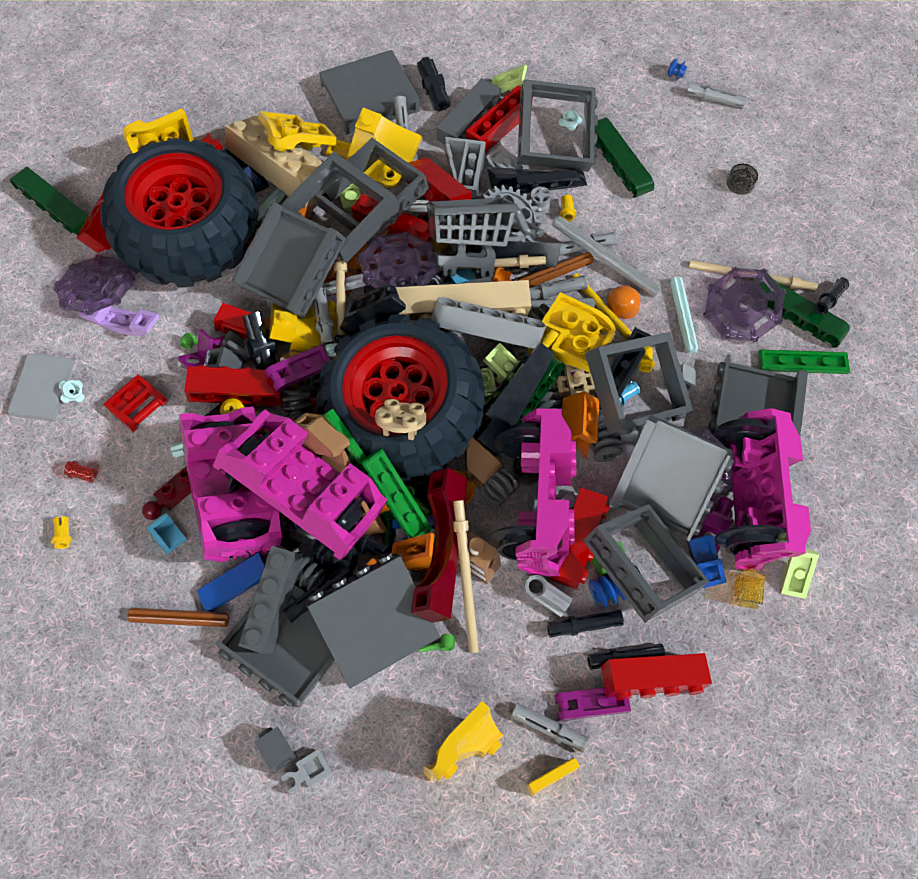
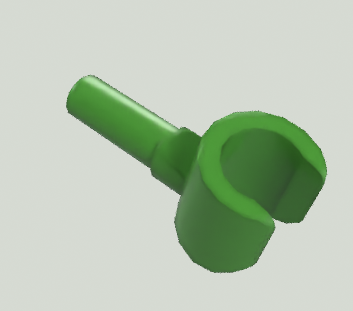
[180,333,198,350]
[407,486,431,515]
[419,634,455,653]

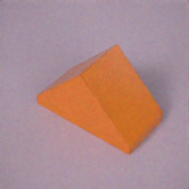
[392,533,434,572]

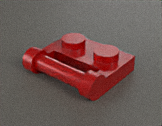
[103,374,168,433]

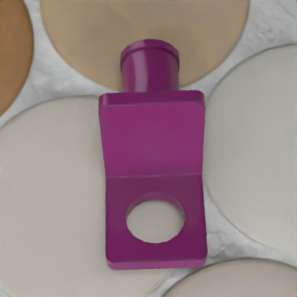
[178,329,225,369]
[697,497,734,553]

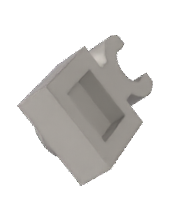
[281,749,333,795]

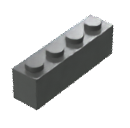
[437,78,502,144]
[239,545,304,654]

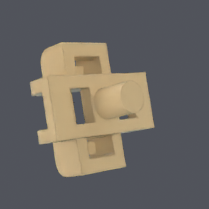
[556,364,596,397]

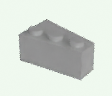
[445,137,485,199]

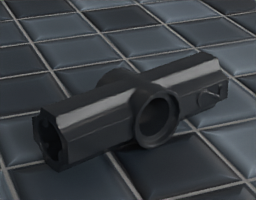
[417,57,450,112]
[242,311,276,370]

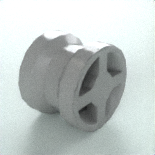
[530,186,551,212]

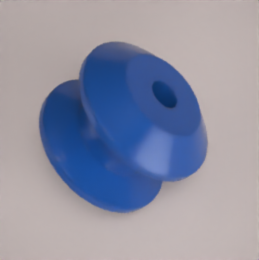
[668,58,687,80]

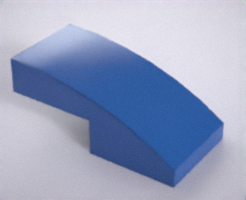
[687,535,727,588]

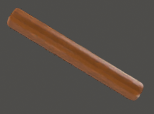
[516,252,594,288]
[128,608,229,627]

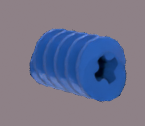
[588,565,641,608]

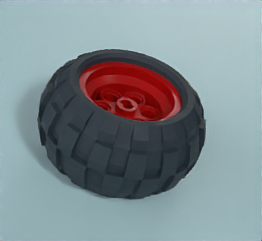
[101,138,259,287]
[316,315,485,481]

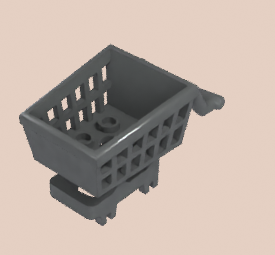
[427,198,544,278]

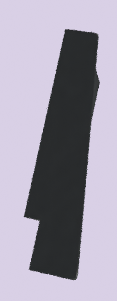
[487,167,587,193]
[466,241,561,272]
[340,283,406,336]
[594,327,652,410]
[472,342,554,454]

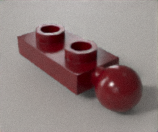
[142,466,191,520]

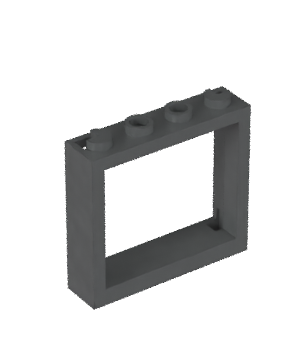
[517,79,598,172]
[314,138,429,244]
[281,152,400,263]
[585,332,693,436]
[583,504,710,623]

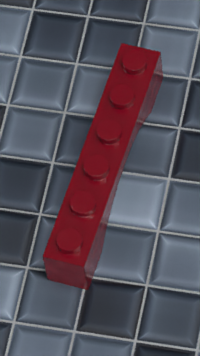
[411,468,468,623]

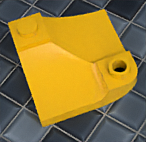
[122,108,194,154]
[346,108,422,189]
[258,111,337,151]
[527,292,616,373]
[269,300,337,352]
[423,701,503,782]

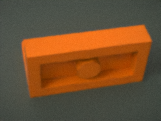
[562,391,599,444]

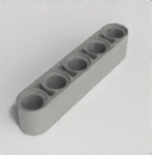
[431,297,546,348]

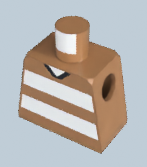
[458,531,501,584]

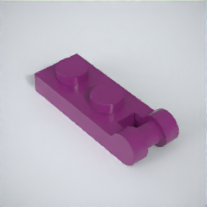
[264,345,331,392]
[554,687,631,722]

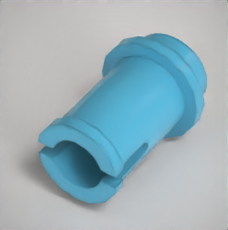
[620,381,640,406]

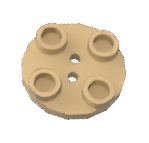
[375,399,426,440]

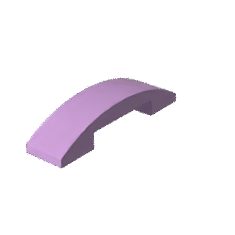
[79,297,159,336]

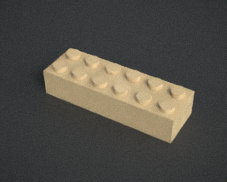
[225,115,325,208]
[395,280,531,330]

